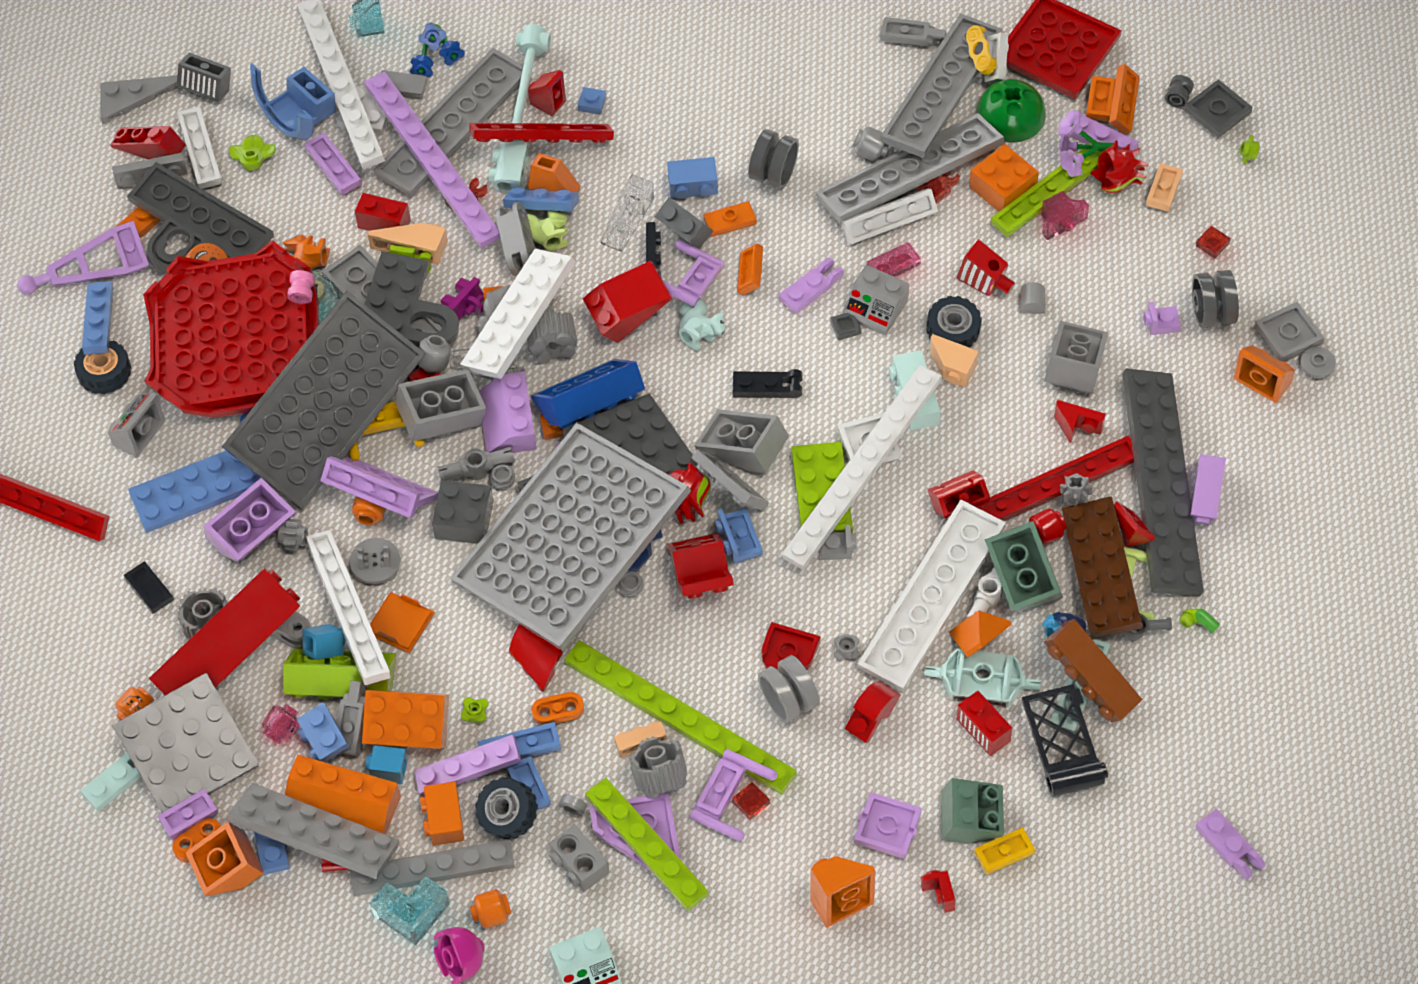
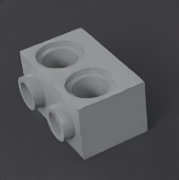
[549,824,610,892]

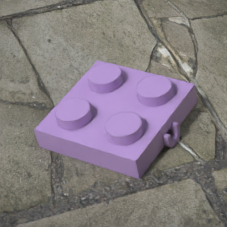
[854,792,922,859]

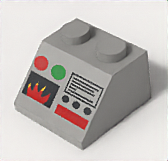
[842,265,909,336]
[108,392,165,458]

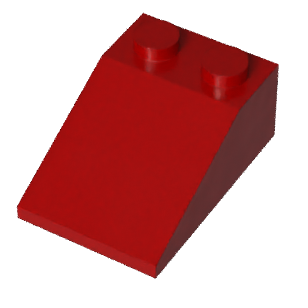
[582,261,673,343]

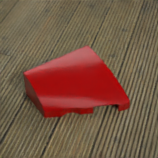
[509,624,566,692]

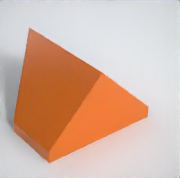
[949,610,1012,658]

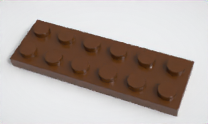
[1062,496,1143,640]

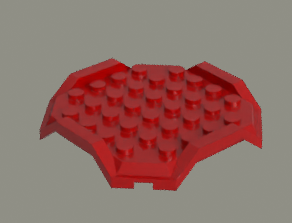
[143,240,320,418]

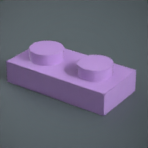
[157,789,219,841]

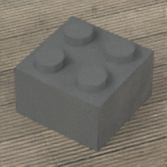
[432,480,494,544]

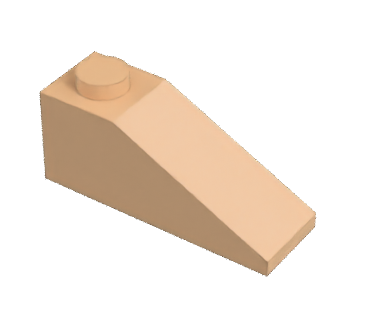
[368,223,448,265]

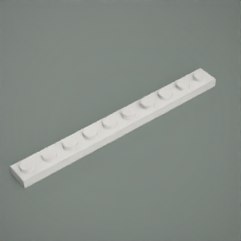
[297,0,385,170]
[782,365,942,570]

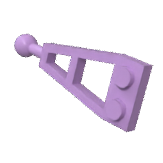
[17,221,150,294]

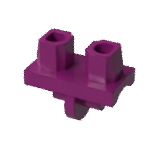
[441,277,484,321]

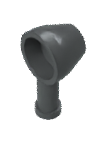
[1124,613,1172,641]

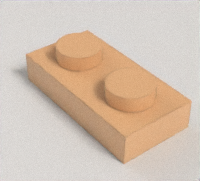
[1146,163,1183,212]

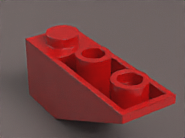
[110,126,186,159]

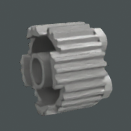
[527,308,578,363]
[177,588,228,639]
[629,736,687,798]

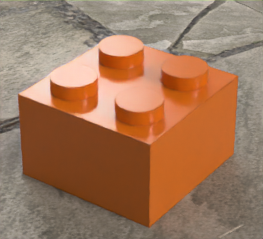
[969,144,1039,212]

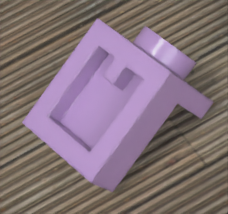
[1143,301,1181,335]

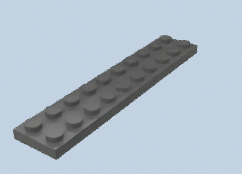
[1122,368,1204,597]

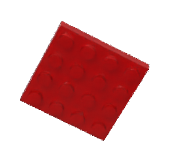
[1006,0,1122,99]

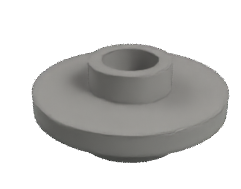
[1300,347,1336,378]

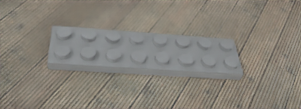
[881,13,1003,158]
[373,48,523,197]
[816,113,1004,224]

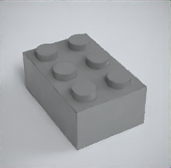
[395,369,487,441]

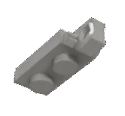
[880,17,946,46]
[336,681,367,756]

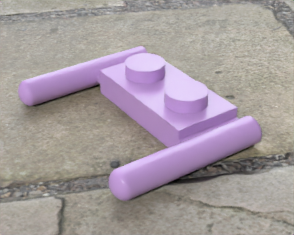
[663,240,725,307]
[690,749,777,841]

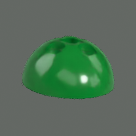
[976,79,1046,143]

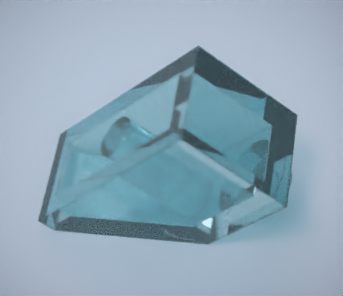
[349,0,385,38]

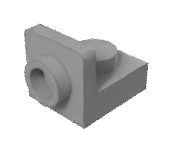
[820,525,857,560]

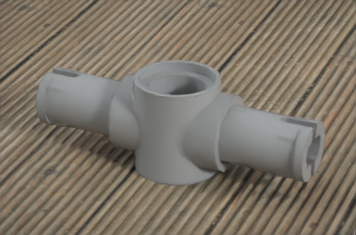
[437,446,515,481]

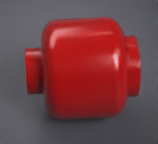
[1028,508,1066,546]

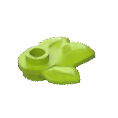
[229,135,276,171]

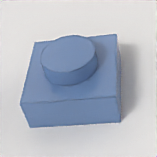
[578,87,606,115]

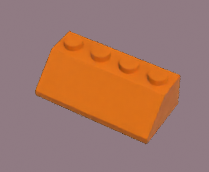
[285,755,401,834]

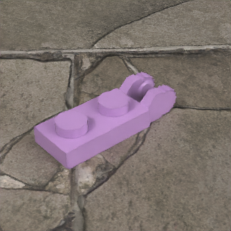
[779,258,844,314]
[1195,809,1266,880]

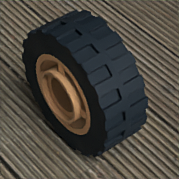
[74,340,132,394]

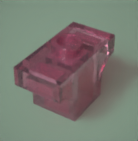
[1041,191,1089,240]

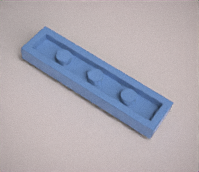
[82,281,114,355]

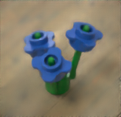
[410,22,465,77]

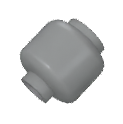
[853,126,889,161]
[418,335,451,373]

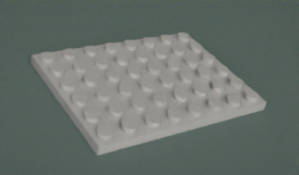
[450,423,691,651]

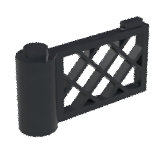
[1021,684,1108,797]

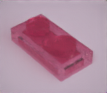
[867,242,921,277]

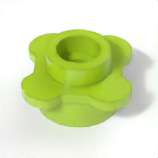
[1240,135,1260,163]
[461,697,489,723]

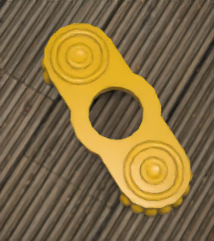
[966,25,997,75]

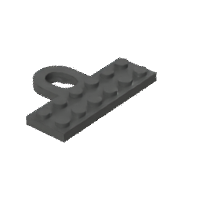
[127,162,274,273]
[364,251,459,347]

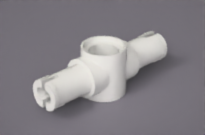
[965,566,1003,620]

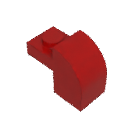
[844,681,901,743]

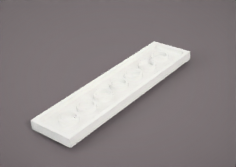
[857,500,1006,692]

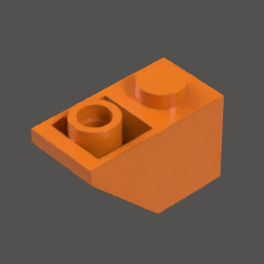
[528,153,580,192]

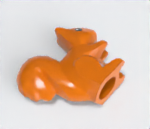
[283,234,330,270]

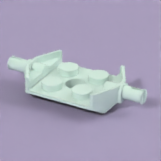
[924,648,1041,708]

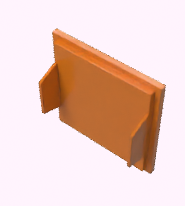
[370,592,435,654]

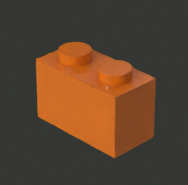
[420,781,465,846]

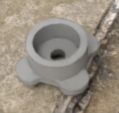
[834,634,860,660]

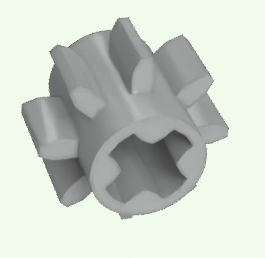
[1060,473,1092,506]
[278,519,308,551]

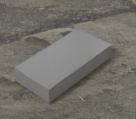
[381,70,427,99]

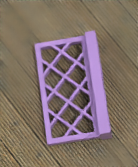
[321,456,438,518]

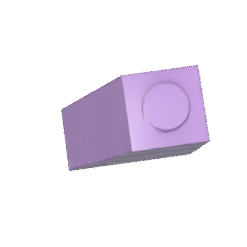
[1190,454,1226,524]

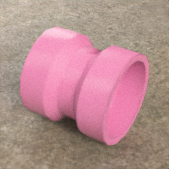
[287,270,315,304]

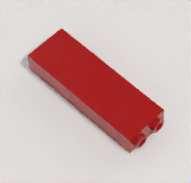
[148,568,301,696]

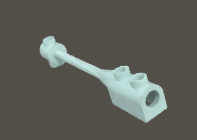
[488,24,551,193]

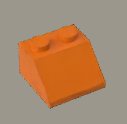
[1234,345,1295,403]
[185,822,264,897]

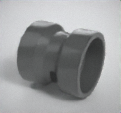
[1165,75,1194,108]

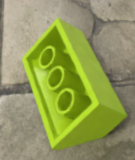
[283,648,396,699]

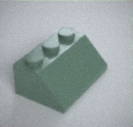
[984,521,1063,612]

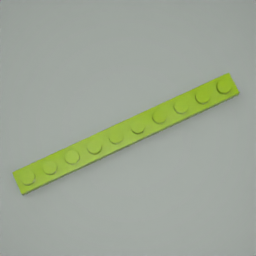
[564,640,797,795]

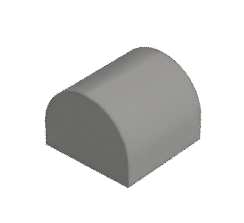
[1020,282,1045,313]

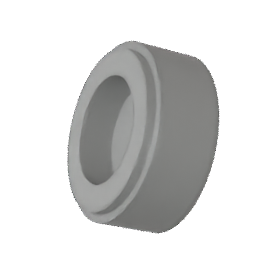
[559,794,587,815]

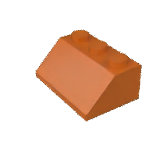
[810,856,876,928]

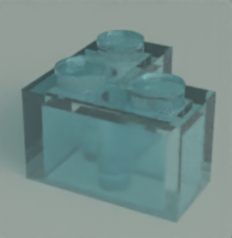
[370,876,450,945]

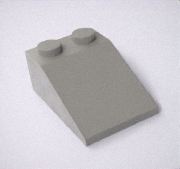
[1044,321,1109,394]
[694,409,789,473]

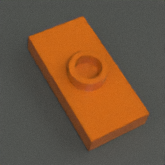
[703,201,757,237]
[737,243,764,296]

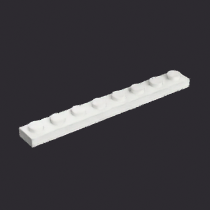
[306,530,390,685]

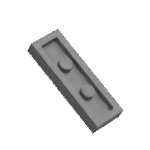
[112,153,188,188]

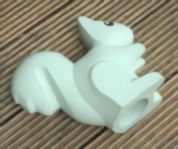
[679,299,725,351]

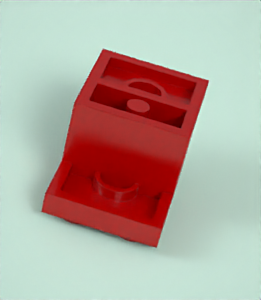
[666,533,734,599]

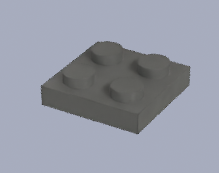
[1184,79,1253,138]

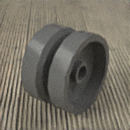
[748,129,799,189]
[1192,270,1239,328]

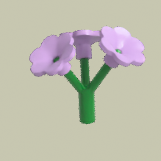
[1058,110,1114,177]

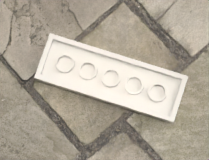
[460,249,576,379]

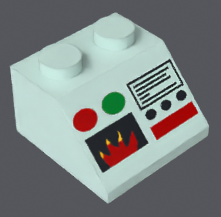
[549,927,622,984]

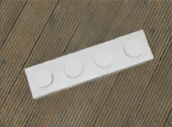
[177,106,222,189]
[842,188,938,245]

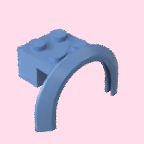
[250,63,335,140]

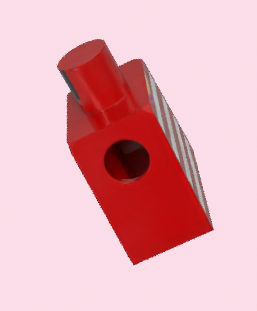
[956,239,1015,296]

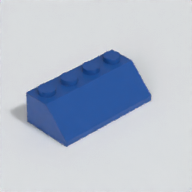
[530,359,645,429]

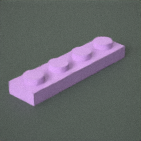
[414,734,522,797]

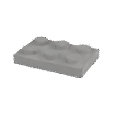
[691,449,769,511]

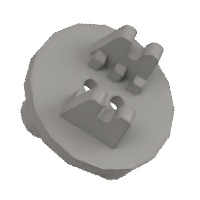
[349,538,401,584]

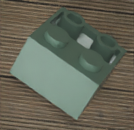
[941,778,1004,844]

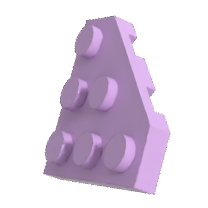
[589,792,681,872]

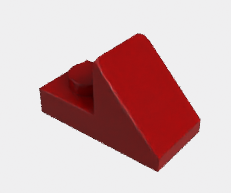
[1054,400,1106,443]

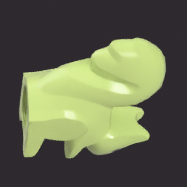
[527,210,568,252]

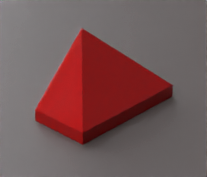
[1114,501,1156,547]

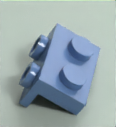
[714,508,763,564]
[297,702,350,764]

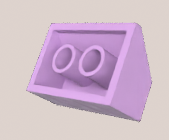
[479,371,537,453]
[204,478,296,562]

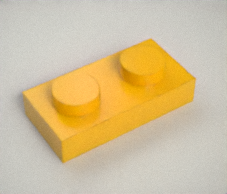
[974,827,1035,875]

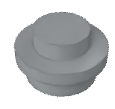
[490,464,515,489]
[618,571,644,597]

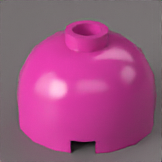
[433,927,485,984]

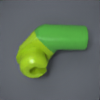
[1179,609,1220,633]

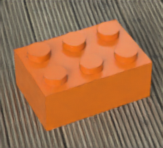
[362,689,449,749]

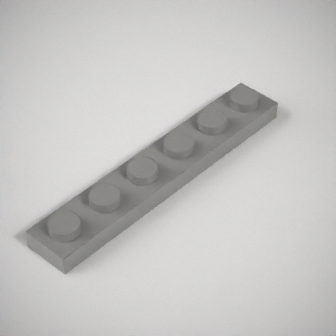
[350,839,515,896]

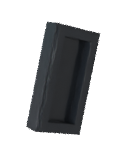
[123,561,174,614]

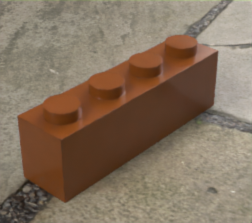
[1044,619,1143,722]

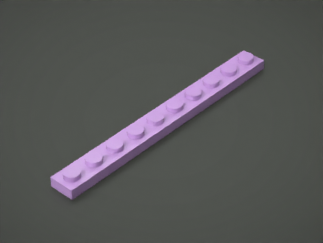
[364,71,501,249]

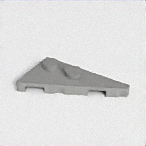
[100,75,178,124]

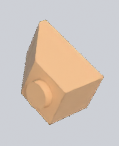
[930,334,979,387]

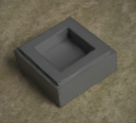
[830,313,862,341]

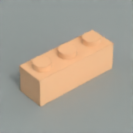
[614,721,667,758]

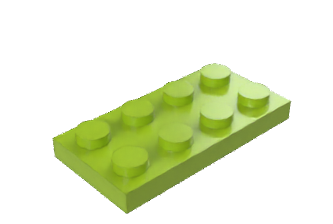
[791,442,853,534]

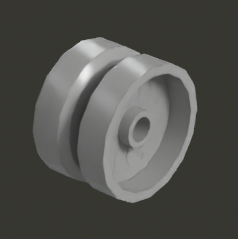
[758,655,820,724]

